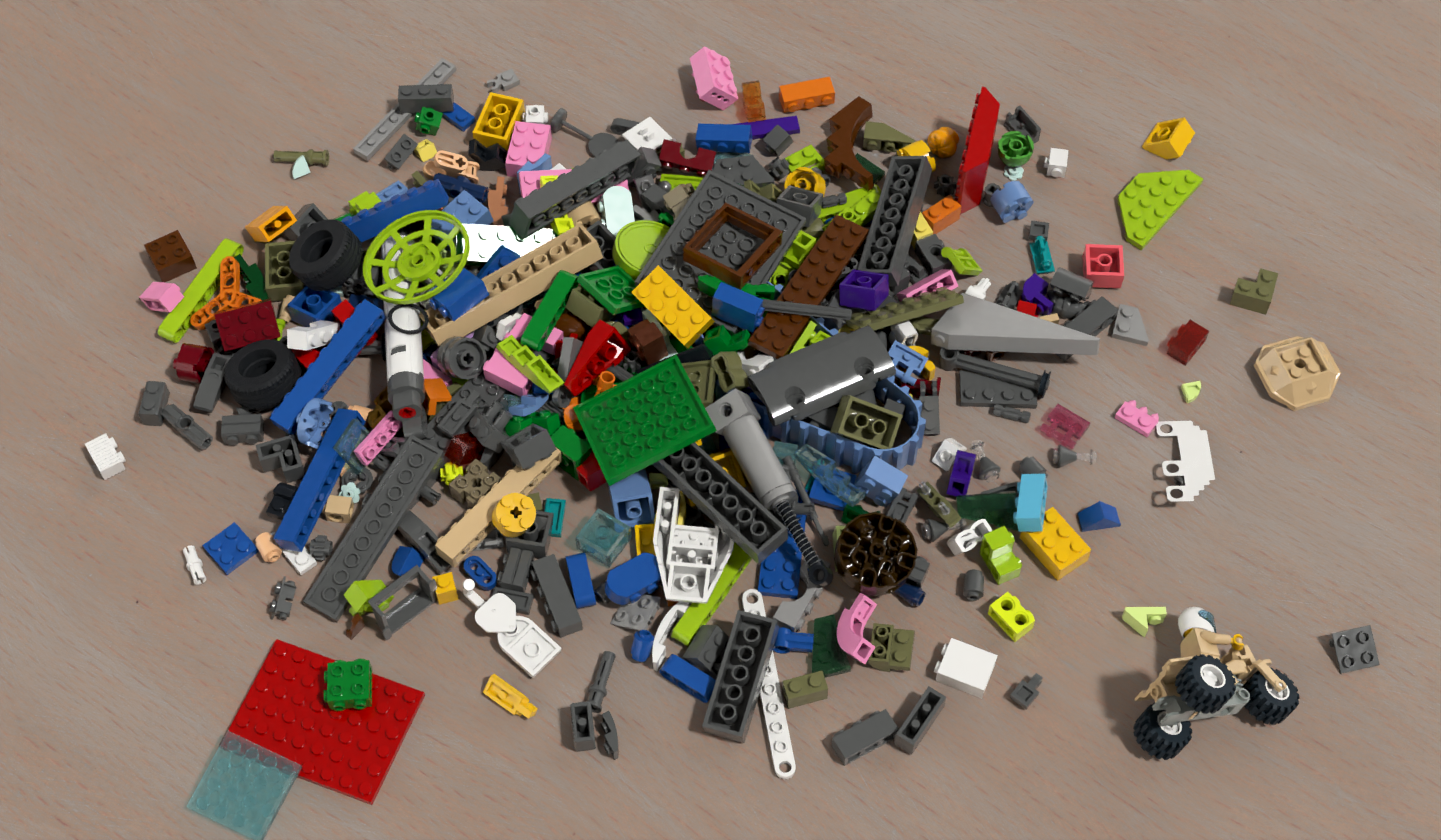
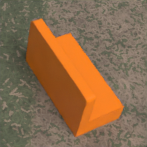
[422,378,452,415]

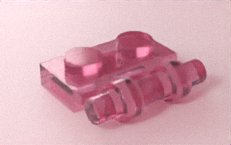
[1040,404,1090,449]

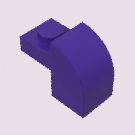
[1021,273,1054,316]
[946,450,976,499]

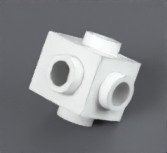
[523,105,548,124]

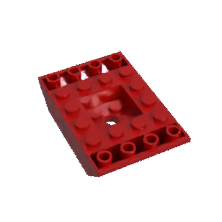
[955,86,1000,215]

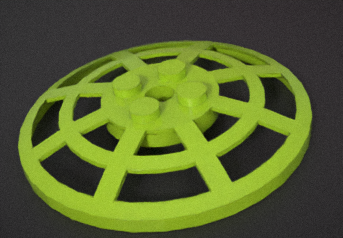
[363,210,470,305]

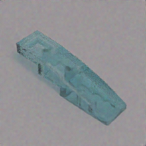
[794,443,865,507]

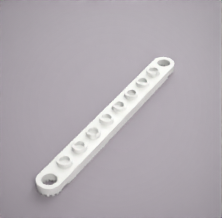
[742,589,796,780]

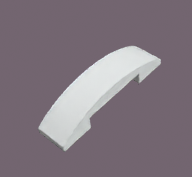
[652,601,692,671]

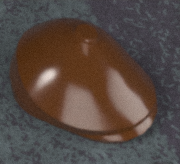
[555,312,591,342]

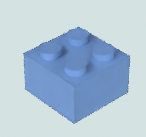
[852,455,908,507]

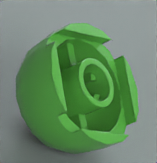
[997,131,1034,167]

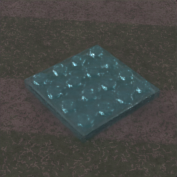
[186,731,302,840]

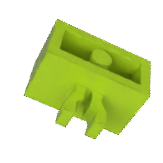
[344,580,394,616]

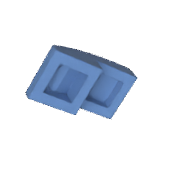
[509,393,549,417]

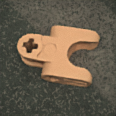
[423,150,480,184]

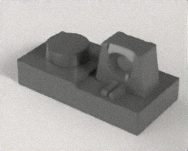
[904,254,930,284]

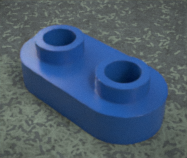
[464,556,497,590]

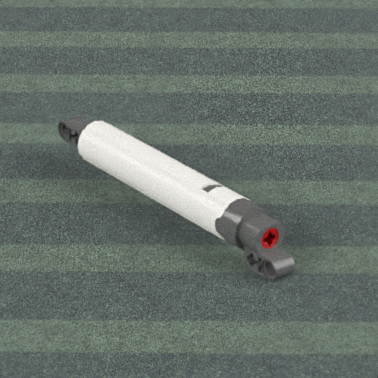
[381,225,428,439]

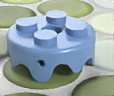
[296,398,334,449]

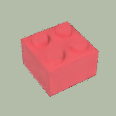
[1082,244,1124,288]

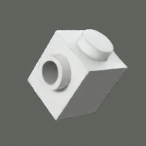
[1044,148,1068,178]

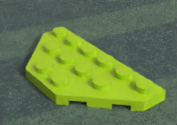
[1117,170,1203,251]

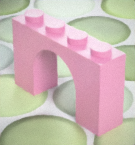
[483,313,564,397]

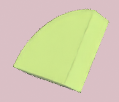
[1181,381,1201,403]

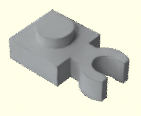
[487,68,520,93]

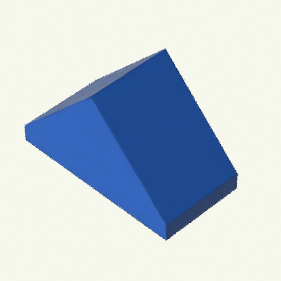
[1077,501,1121,532]

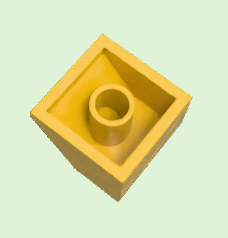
[1142,117,1195,159]

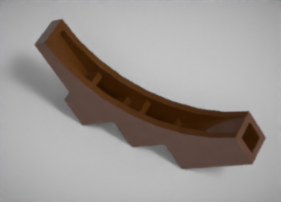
[824,96,874,191]

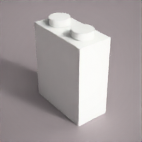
[934,638,998,699]

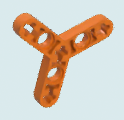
[190,256,262,330]

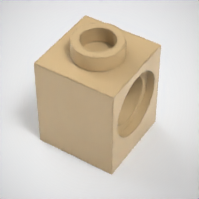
[323,495,354,524]

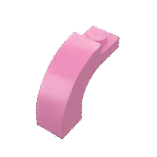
[837,593,877,664]

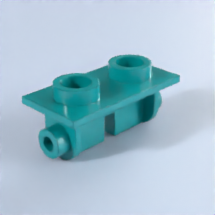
[1029,236,1055,274]

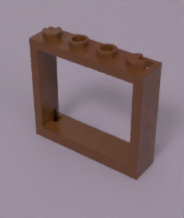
[682,203,783,290]

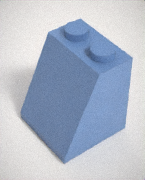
[608,469,655,531]

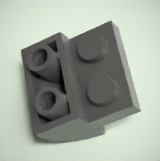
[1050,267,1094,302]

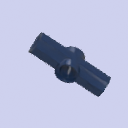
[433,173,489,203]

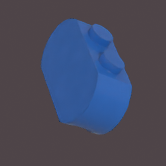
[605,553,661,605]

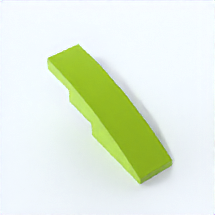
[496,335,565,394]

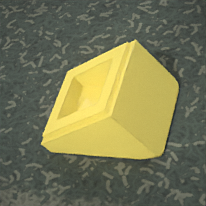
[414,139,437,162]

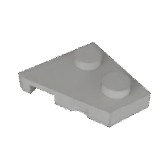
[1112,304,1149,346]

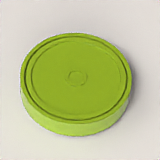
[612,220,670,280]

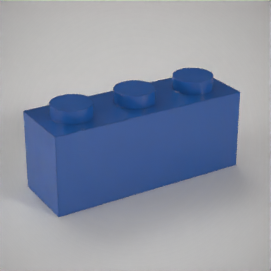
[695,123,752,153]

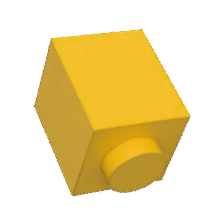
[432,572,459,605]

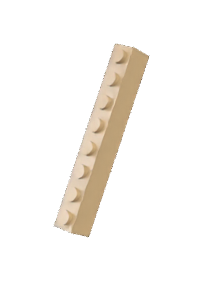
[435,448,562,568]

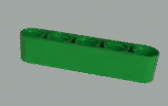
[520,270,579,352]

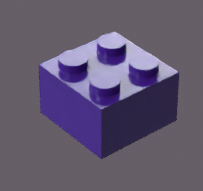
[839,269,889,311]

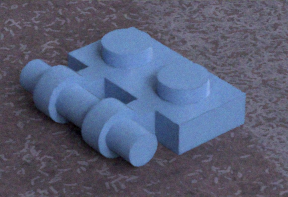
[888,340,928,386]

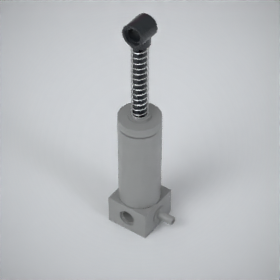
[705,388,833,586]

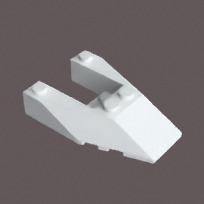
[653,487,734,604]

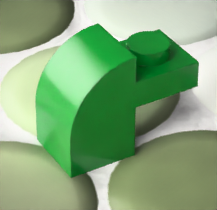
[704,325,751,355]

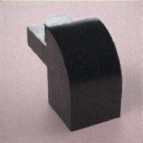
[468,139,508,171]
[266,482,299,520]

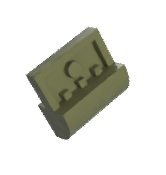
[868,623,915,672]

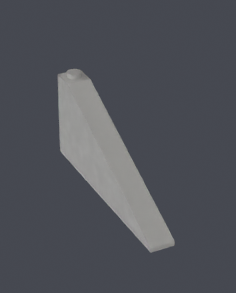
[931,293,1100,355]

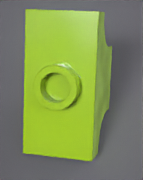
[784,230,817,269]

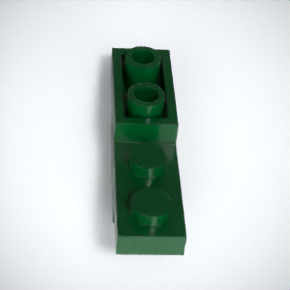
[234,254,269,300]

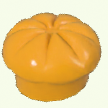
[927,127,959,158]

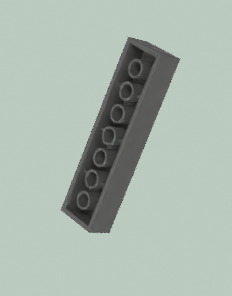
[509,139,641,239]
[858,156,932,286]
[653,442,788,565]

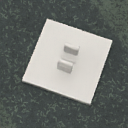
[622,117,672,151]

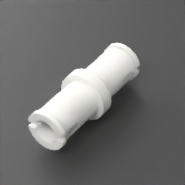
[183,545,206,585]

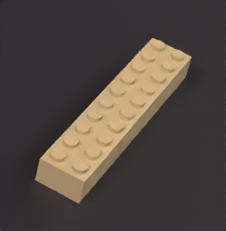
[418,223,603,348]

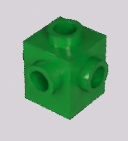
[414,106,443,136]

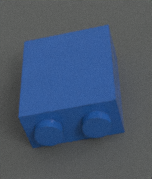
[428,268,489,321]
[711,282,765,333]

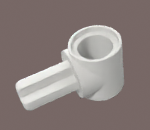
[965,278,991,300]

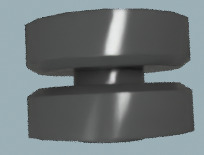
[437,336,487,380]

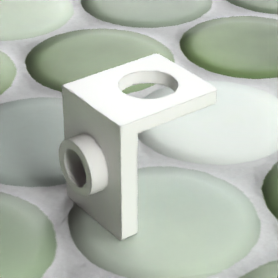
[932,438,967,471]

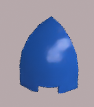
[392,546,425,577]

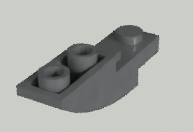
[193,345,239,413]
[397,510,451,575]

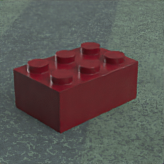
[214,298,281,351]

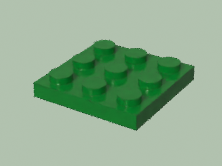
[577,265,645,315]

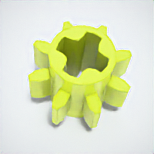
[440,462,464,485]

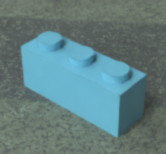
[1013,474,1048,532]

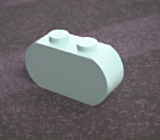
[597,186,635,237]

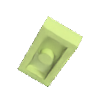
[1122,607,1167,637]

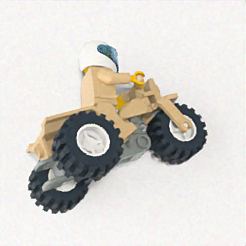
[1133,607,1300,760]

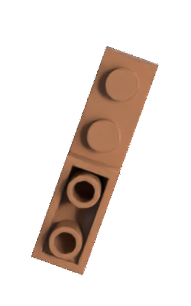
[487,176,508,226]

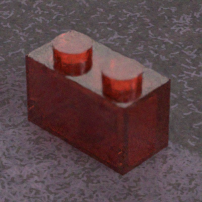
[1167,319,1209,366]
[444,432,485,466]

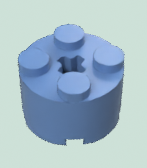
[990,181,1034,223]

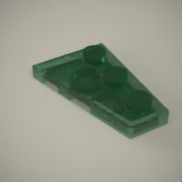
[956,491,1018,531]
[812,614,851,678]

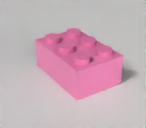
[505,121,552,177]

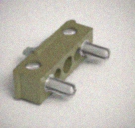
[917,481,962,528]

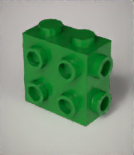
[324,659,372,711]

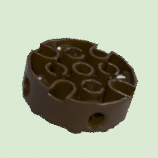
[834,512,918,596]

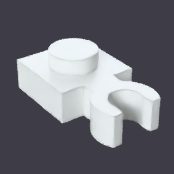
[496,313,522,341]

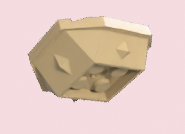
[1254,336,1341,411]

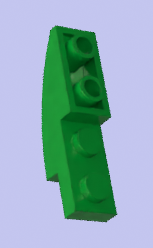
[698,275,775,300]

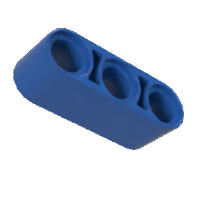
[565,552,596,609]
[659,654,716,703]

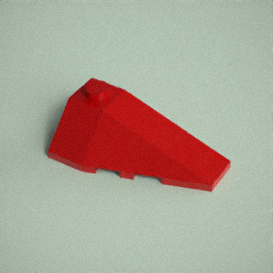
[564,320,631,396]

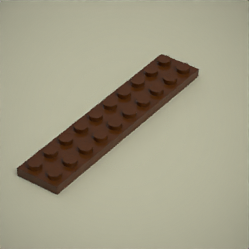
[748,214,869,359]

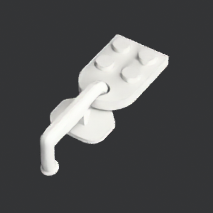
[463,579,562,678]

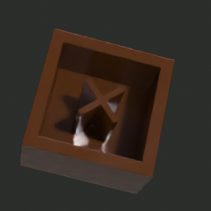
[144,230,197,283]

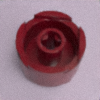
[173,343,215,384]

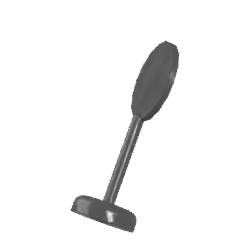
[550,108,618,157]

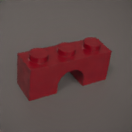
[659,139,716,177]

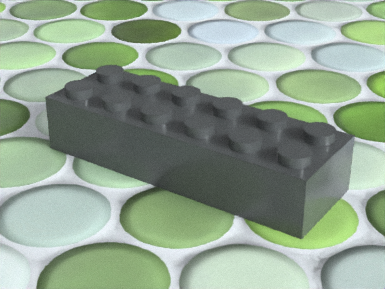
[702,610,779,743]

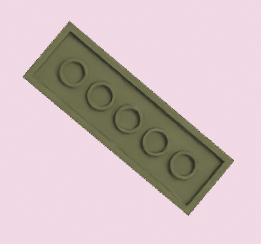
[846,287,964,330]

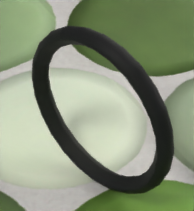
[388,304,429,334]

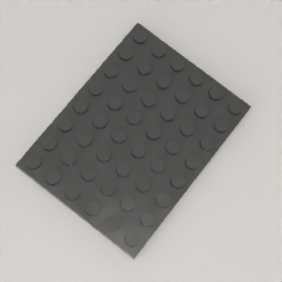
[635,170,807,335]

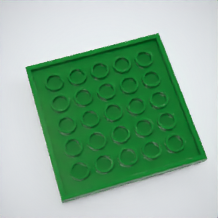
[573,354,717,486]

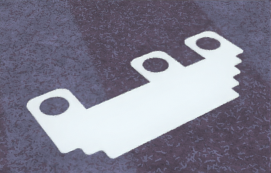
[1156,421,1215,502]

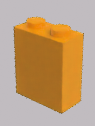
[245,206,297,242]

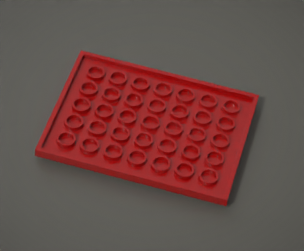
[220,639,425,805]

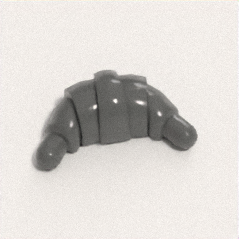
[1047,290,1091,319]

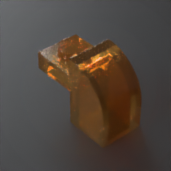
[741,80,766,122]

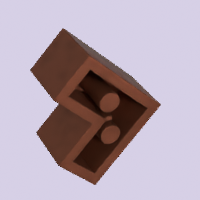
[627,319,668,365]

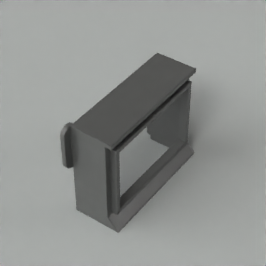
[368,565,437,640]

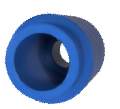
[631,630,654,662]

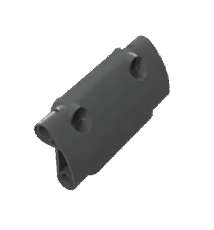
[747,325,896,427]

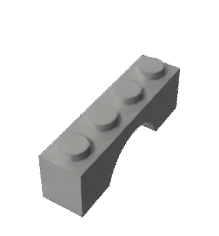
[773,557,831,632]

